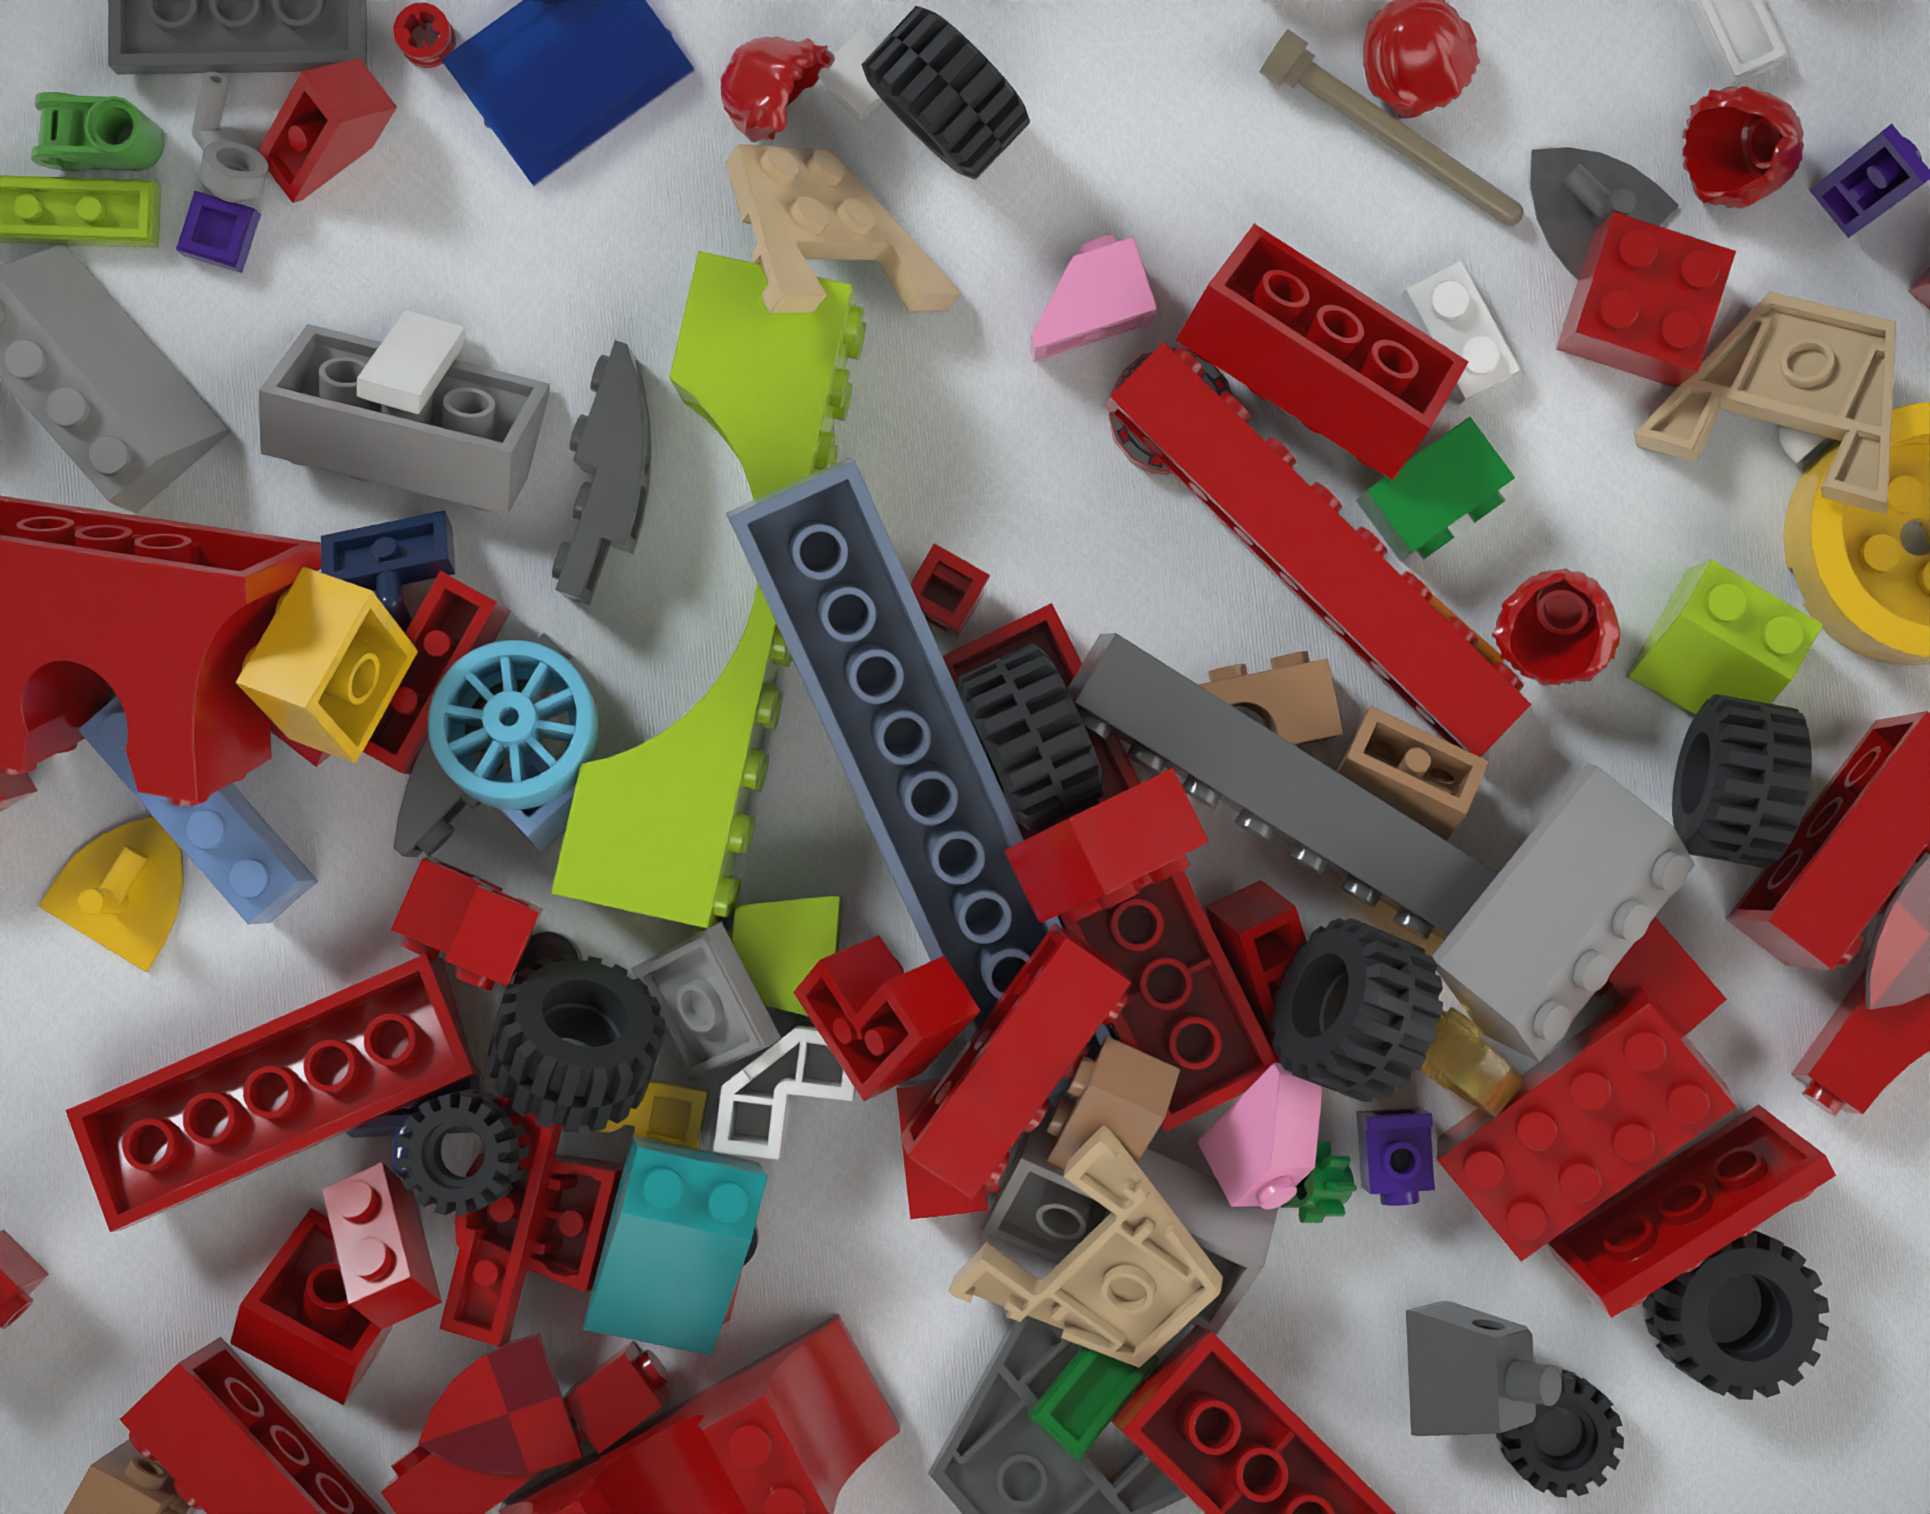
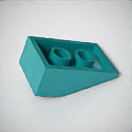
[583,1134,768,1356]

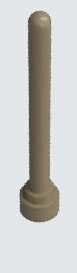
[1259,29,1524,226]

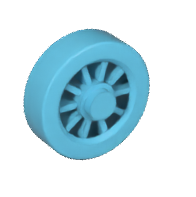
[428,640,600,810]

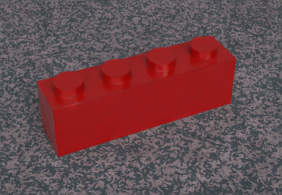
[900,923,1131,1200]

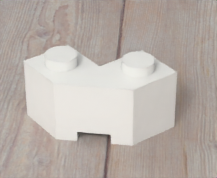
[713,1023,856,1160]

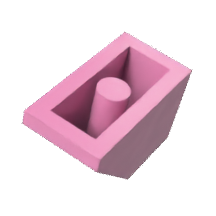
[1030,235,1157,362]
[1197,1063,1323,1210]

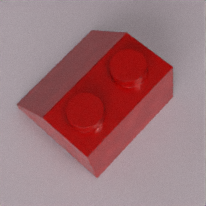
[230,1208,393,1406]

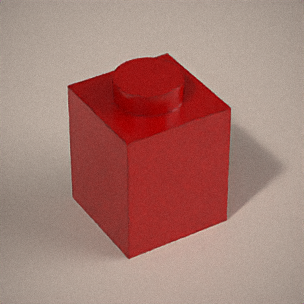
[563,1341,671,1454]

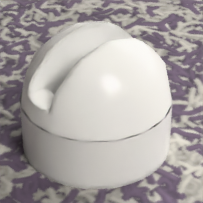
[1778,425,1831,465]

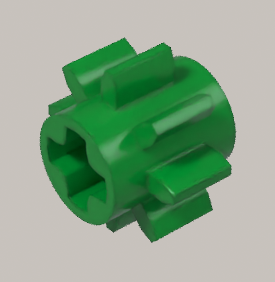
[1280,1142,1357,1223]

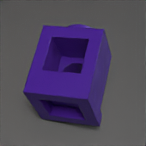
[1356,1107,1435,1206]

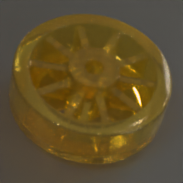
[1419,1007,1524,1118]

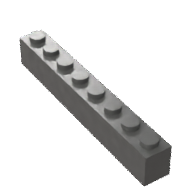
[1067,633,1498,940]

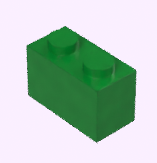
[1356,416,1515,561]

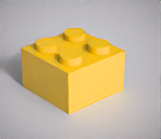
[236,567,418,764]

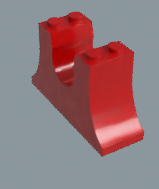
[0,495,321,806]
[498,1314,901,1514]

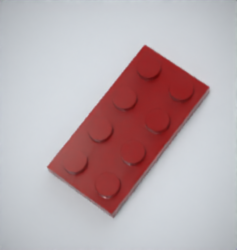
[1547,1104,1836,1318]

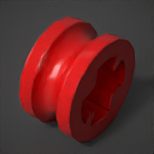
[393,2,456,68]

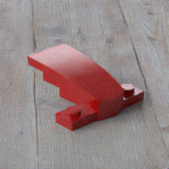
[439,1094,743,1347]

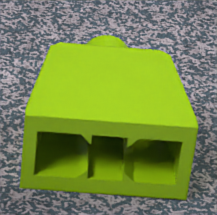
[696,896,843,1016]

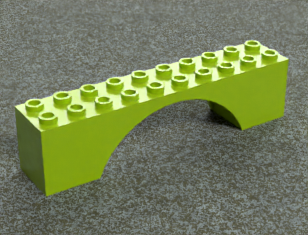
[551,251,866,928]

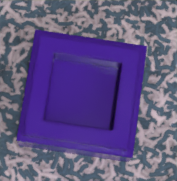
[176,191,261,273]

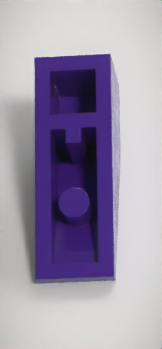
[1809,124,1930,238]

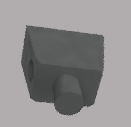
[1406,1301,1562,1436]

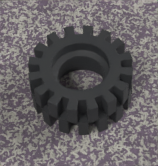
[396,1089,528,1216]
[1496,1369,1624,1498]

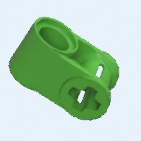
[31,92,165,172]

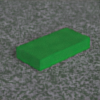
[1026,1346,1160,1461]

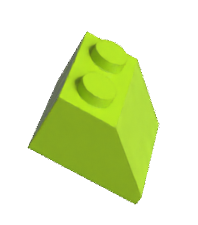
[1625,559,1824,717]

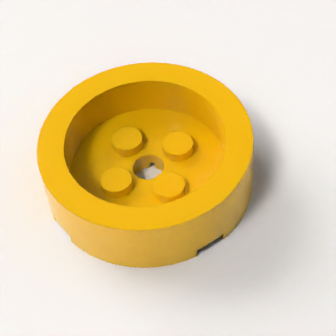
[1784,402,1930,665]

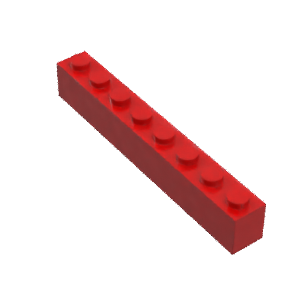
[1104,342,1532,757]

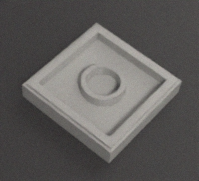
[631,922,781,1081]

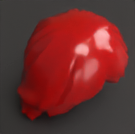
[1363,0,1480,119]
[720,36,835,143]
[1682,86,1804,208]
[1492,568,1620,686]

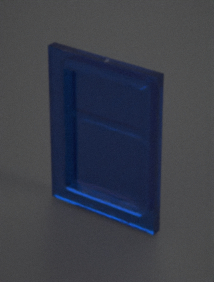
[441,0,695,187]

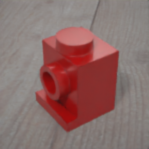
[910,543,990,639]

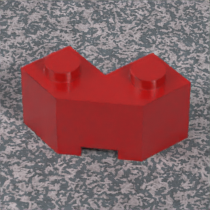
[391,856,543,991]

